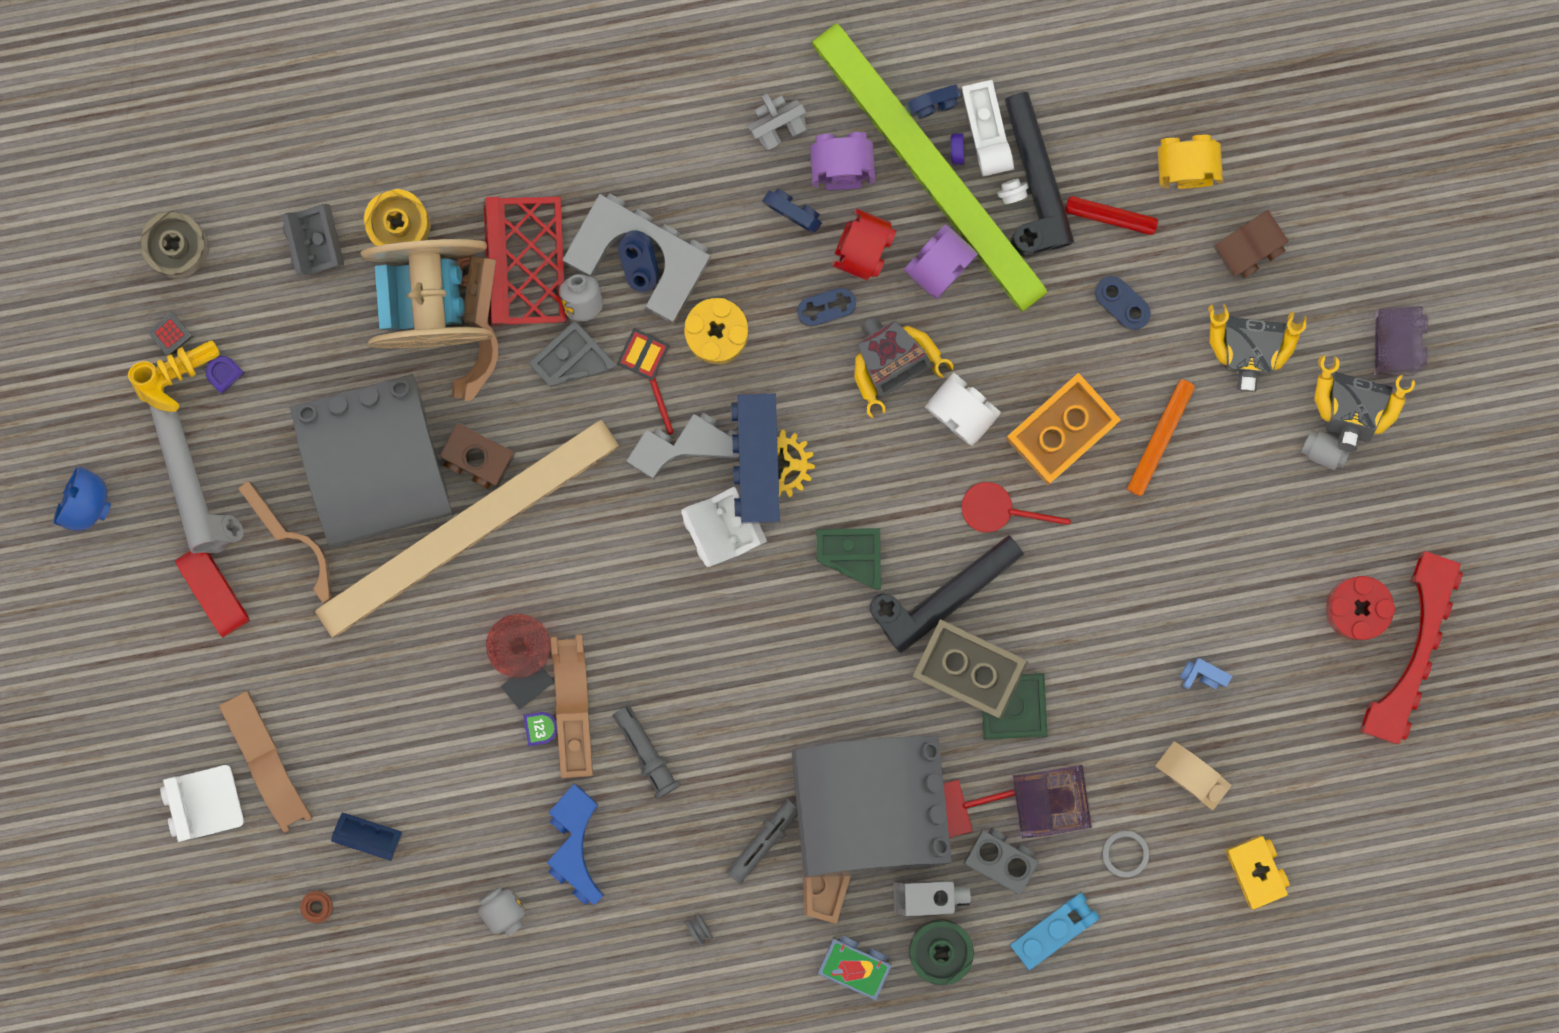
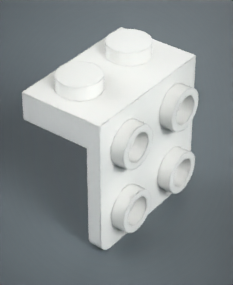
[681,485,767,567]
[160,765,244,842]

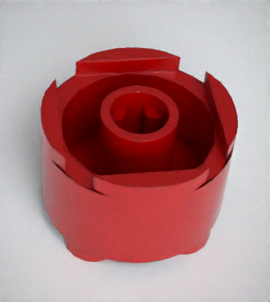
[831,208,896,281]
[1326,576,1395,641]

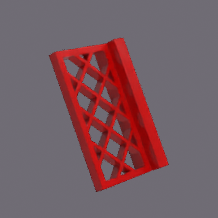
[483,197,566,327]

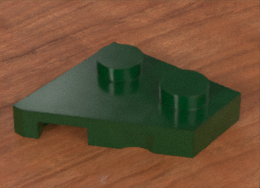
[816,528,881,590]

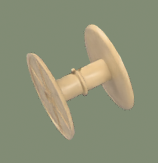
[360,239,494,349]

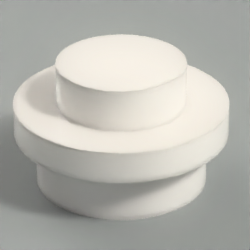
[997,179,1029,204]

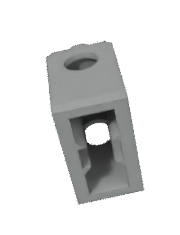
[893,880,971,916]

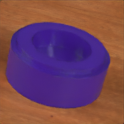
[951,133,965,165]

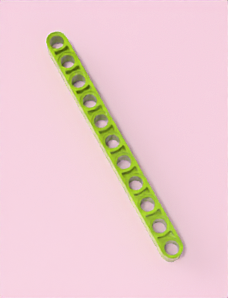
[811,23,1048,312]

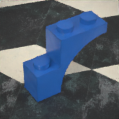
[547,784,604,905]

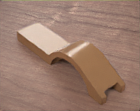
[451,256,498,401]
[238,481,333,603]
[550,634,593,778]
[219,691,313,833]

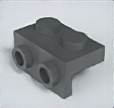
[282,204,344,275]

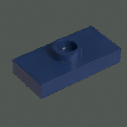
[331,812,402,861]

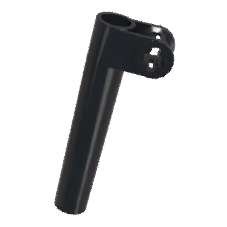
[1005,92,1075,256]
[870,535,1024,654]

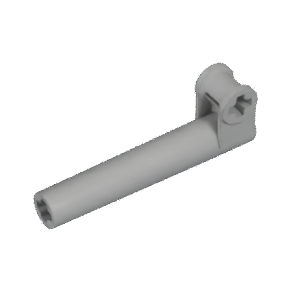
[149,399,244,554]

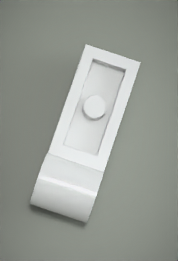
[961,80,1014,177]

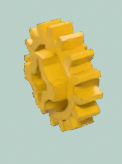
[777,430,815,498]

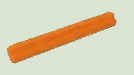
[1127,379,1195,496]

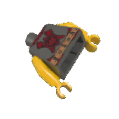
[854,317,953,418]

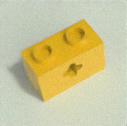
[1225,835,1290,910]

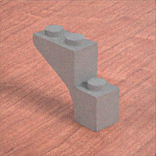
[626,413,739,480]

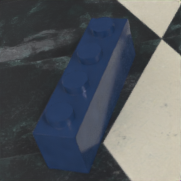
[731,393,780,524]

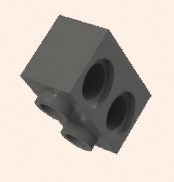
[963,828,1039,895]

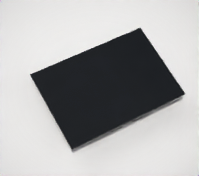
[501,659,554,710]

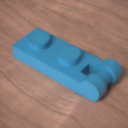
[1010,892,1100,971]

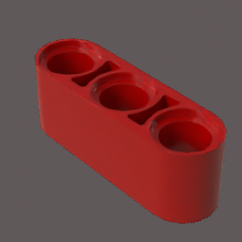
[175,551,250,638]

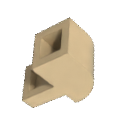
[1155,741,1232,811]

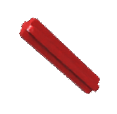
[1065,196,1158,235]

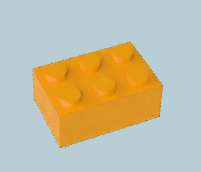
[1006,373,1121,486]

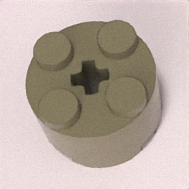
[140,212,209,279]

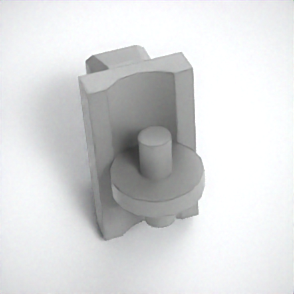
[747,93,807,150]

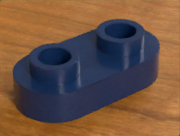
[905,84,962,119]
[762,188,822,234]
[618,230,660,292]
[1095,276,1151,330]

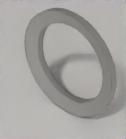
[1102,831,1149,877]

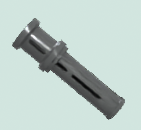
[612,705,681,799]

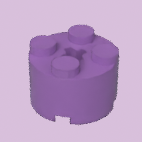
[810,132,876,190]
[904,224,978,300]

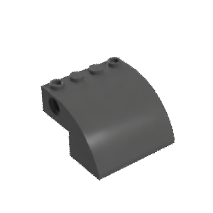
[290,374,453,548]
[791,736,952,878]

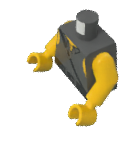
[1208,304,1307,392]
[1314,355,1415,452]

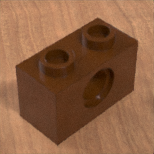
[439,423,515,489]

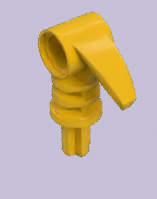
[128,341,220,412]

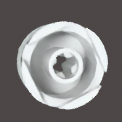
[925,372,1001,446]

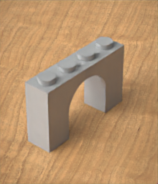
[562,193,711,325]

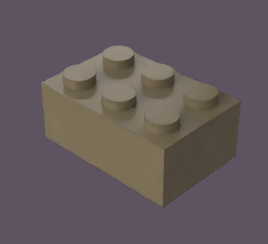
[912,619,1029,719]

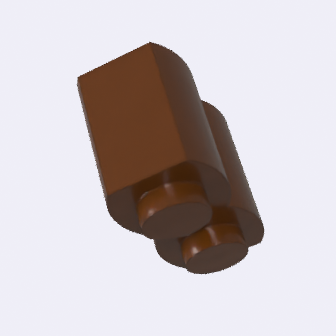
[1213,210,1289,279]

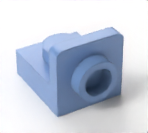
[1180,658,1232,690]

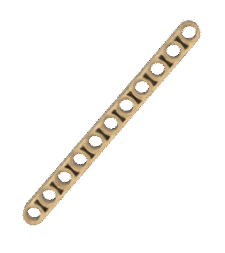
[315,420,620,638]

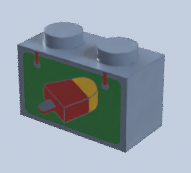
[818,935,892,1000]

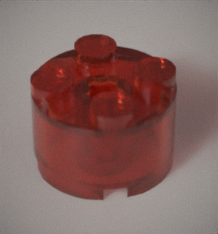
[486,614,551,678]

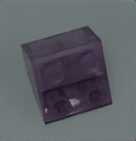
[1374,307,1428,376]

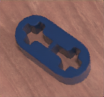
[797,288,856,327]

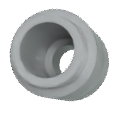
[1301,430,1350,471]

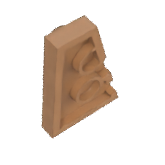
[803,872,851,924]

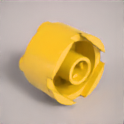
[1157,135,1223,189]
[364,189,431,246]
[684,298,748,365]

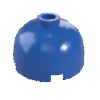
[53,466,111,531]

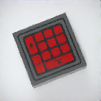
[147,312,193,355]

